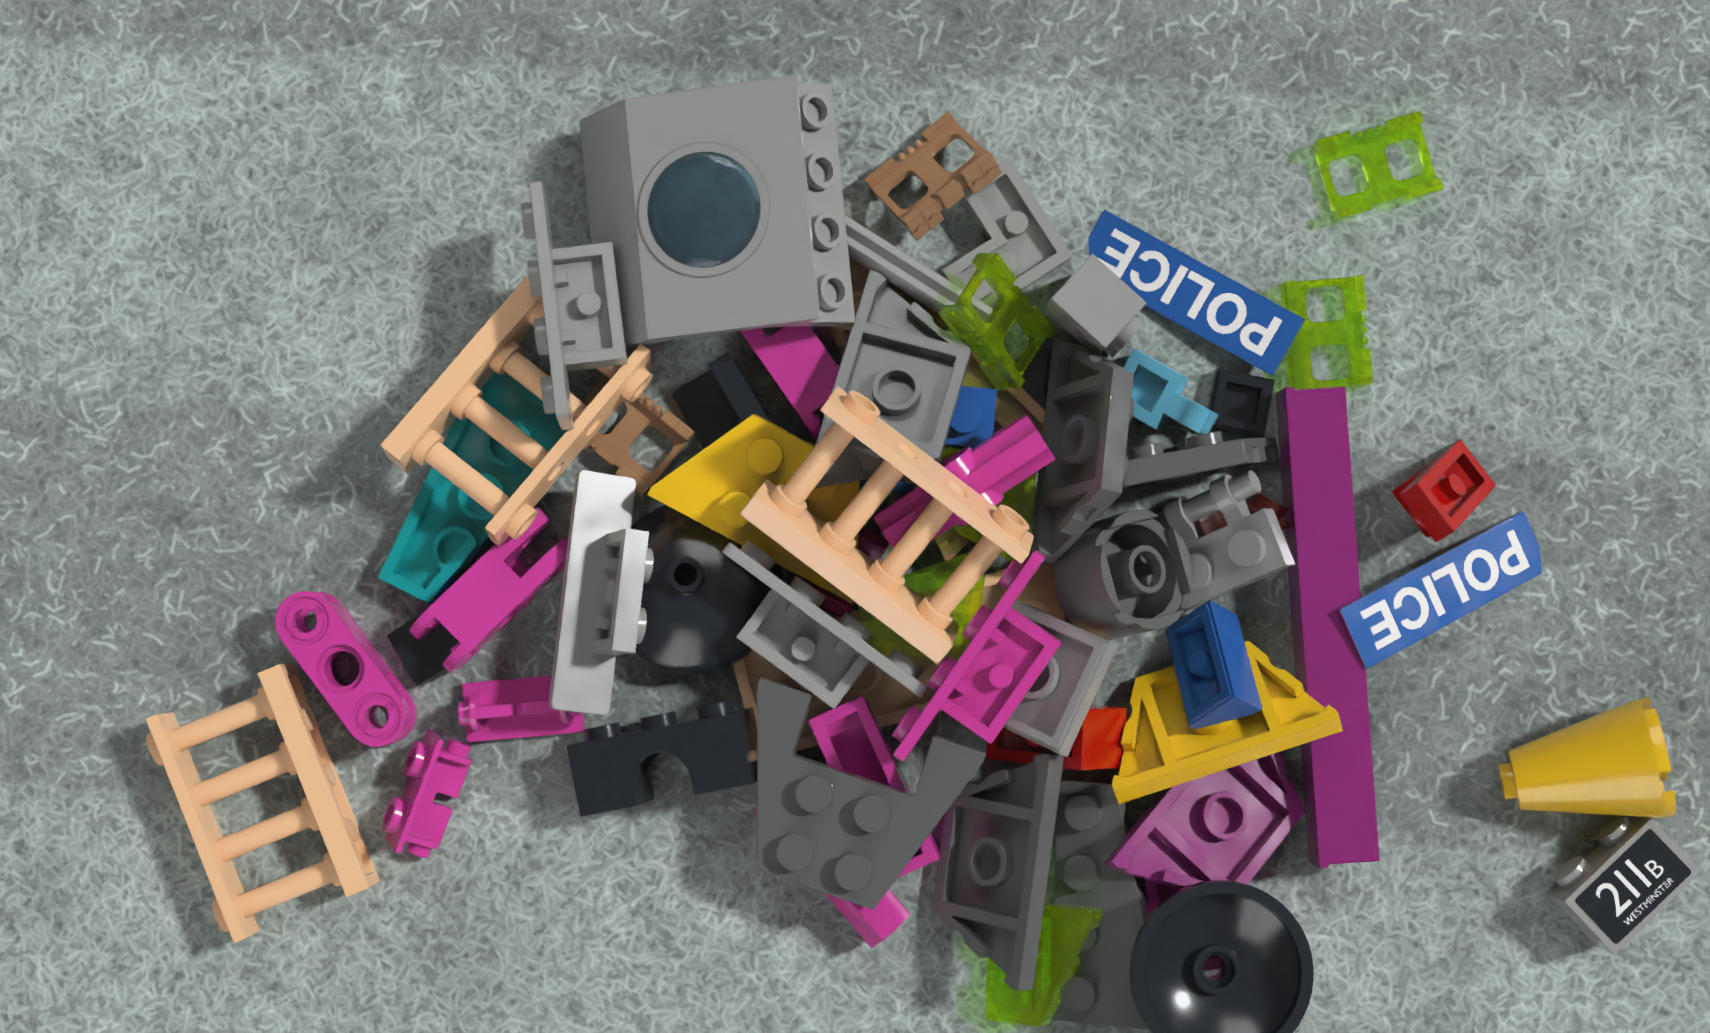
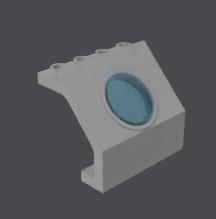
[579,75,855,353]

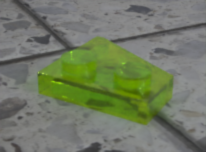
[986,903,1103,1027]

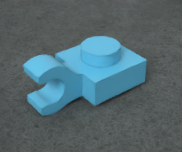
[1123,349,1219,434]

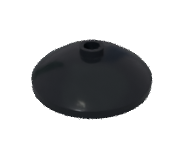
[631,505,783,674]
[1129,880,1314,1033]

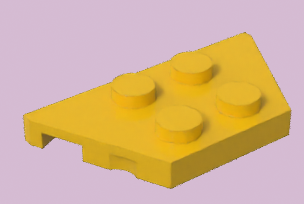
[647,414,860,604]
[1112,641,1343,804]

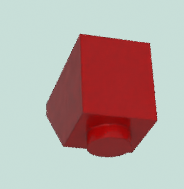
[986,704,1127,770]

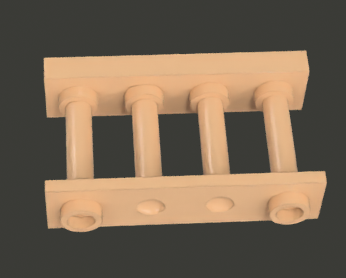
[380,275,653,547]
[740,386,1034,664]
[146,663,380,943]

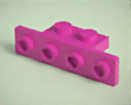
[892,550,1062,762]

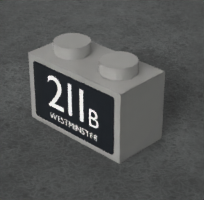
[1547,816,1702,955]

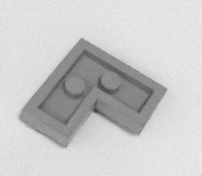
[941,157,1073,309]

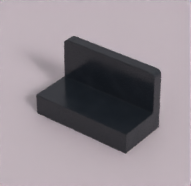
[673,352,770,449]

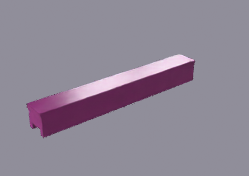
[1275,387,1380,868]

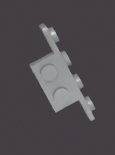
[521,181,628,430]
[548,470,654,715]
[722,540,928,709]

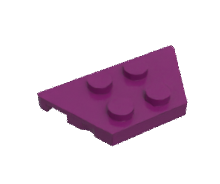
[1104,752,1305,889]

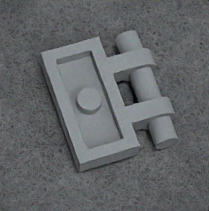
[1154,470,1295,610]

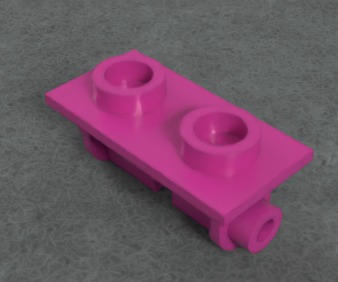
[458,675,585,742]
[382,729,473,858]

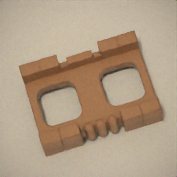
[864,112,1002,241]
[582,374,695,496]

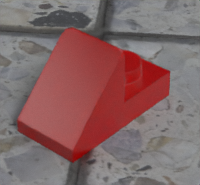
[1391,439,1497,543]

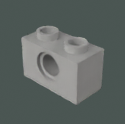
[1042,254,1146,358]

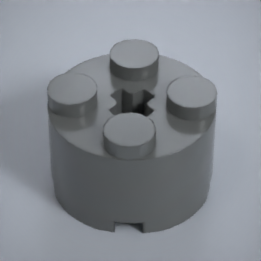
[1050,509,1193,640]

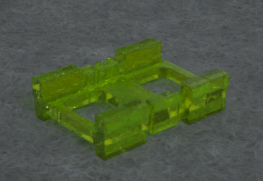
[1312,111,1444,221]
[939,253,1055,391]
[1279,275,1373,390]

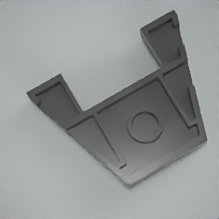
[757,677,987,910]

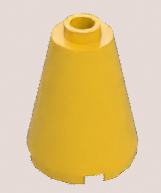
[1498,697,1676,818]

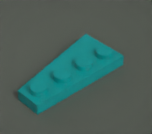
[377,372,567,604]

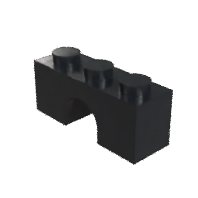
[566,700,758,817]

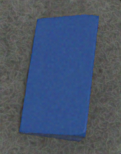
[1165,600,1262,729]

